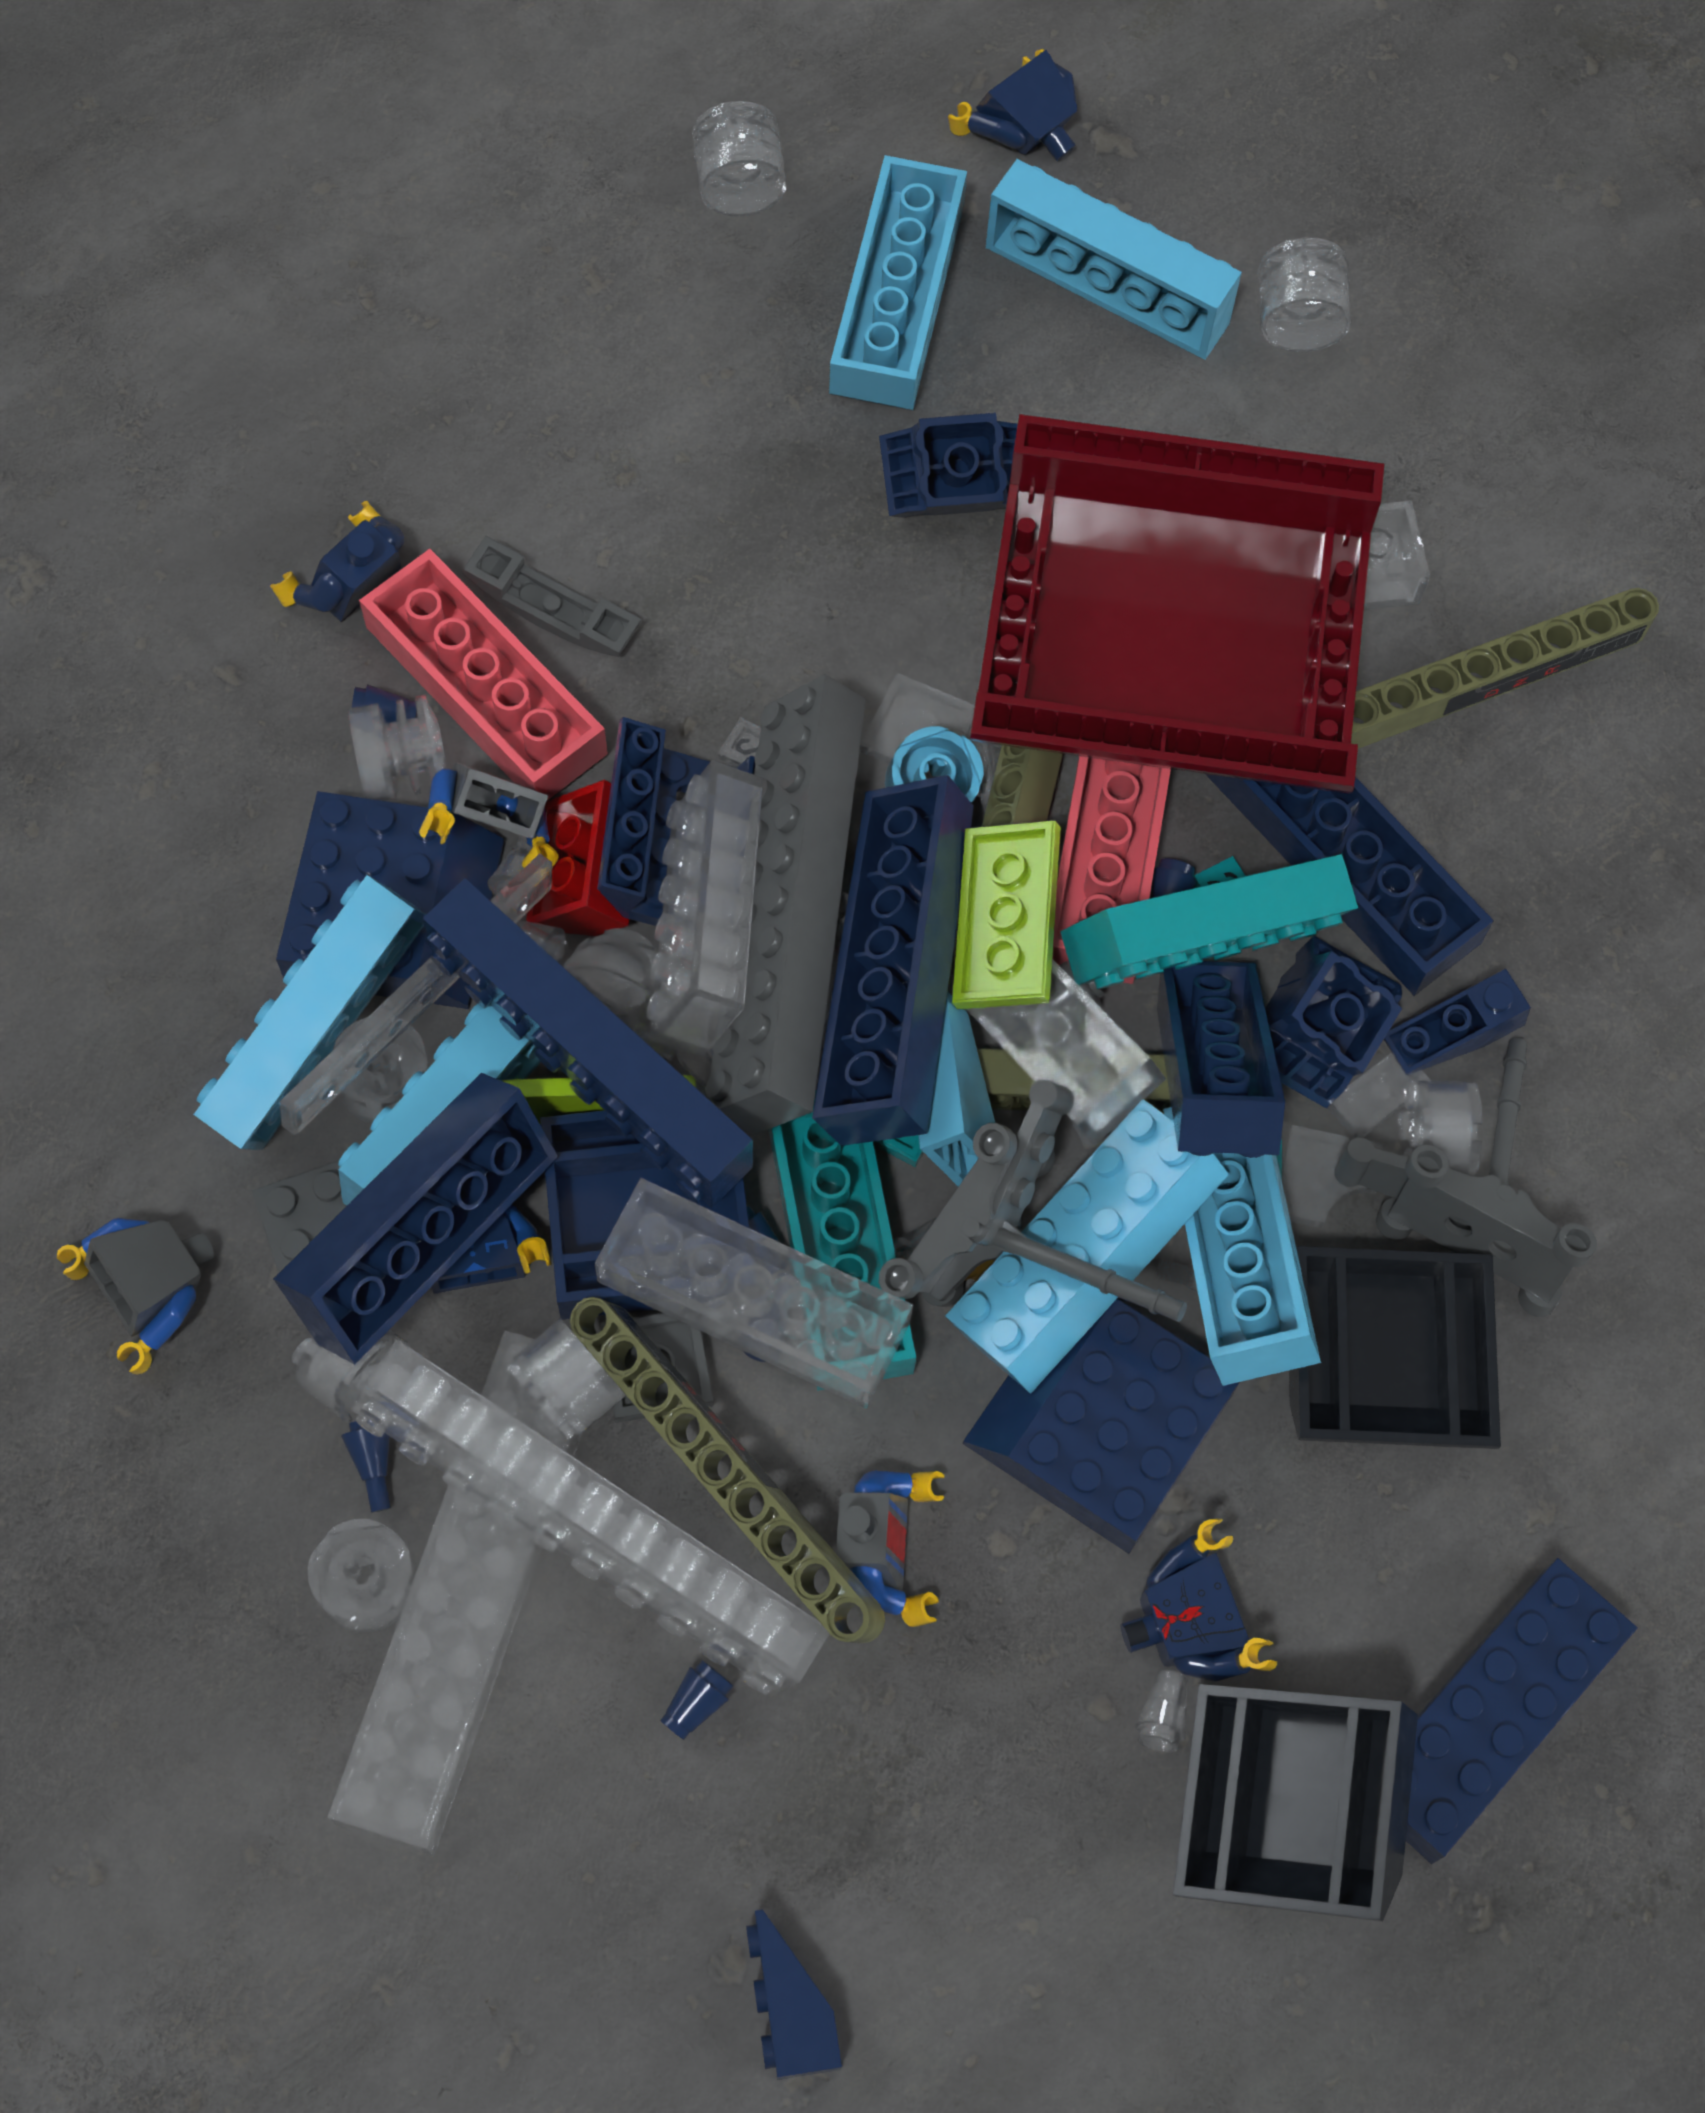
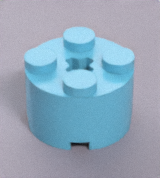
[885,726,984,803]

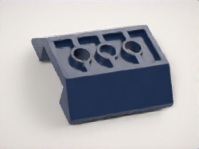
[597,717,756,941]

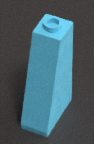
[919,991,995,1187]

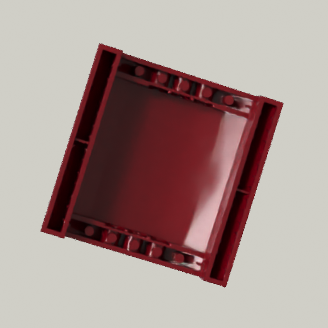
[970,414,1385,794]

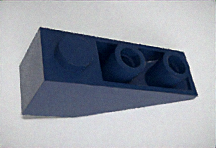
[1384,969,1531,1076]
[746,1909,842,2080]

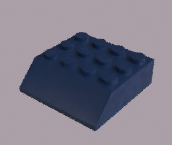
[276,791,505,1009]
[540,1110,755,1320]
[963,1299,1240,1554]

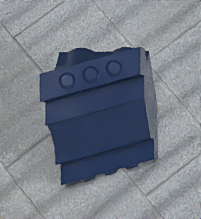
[879,413,1018,518]
[1265,936,1402,1108]

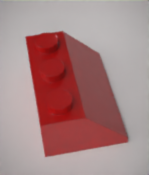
[525,779,629,936]

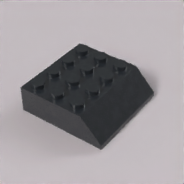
[1289,1246,1501,1449]
[1173,1684,1418,1922]

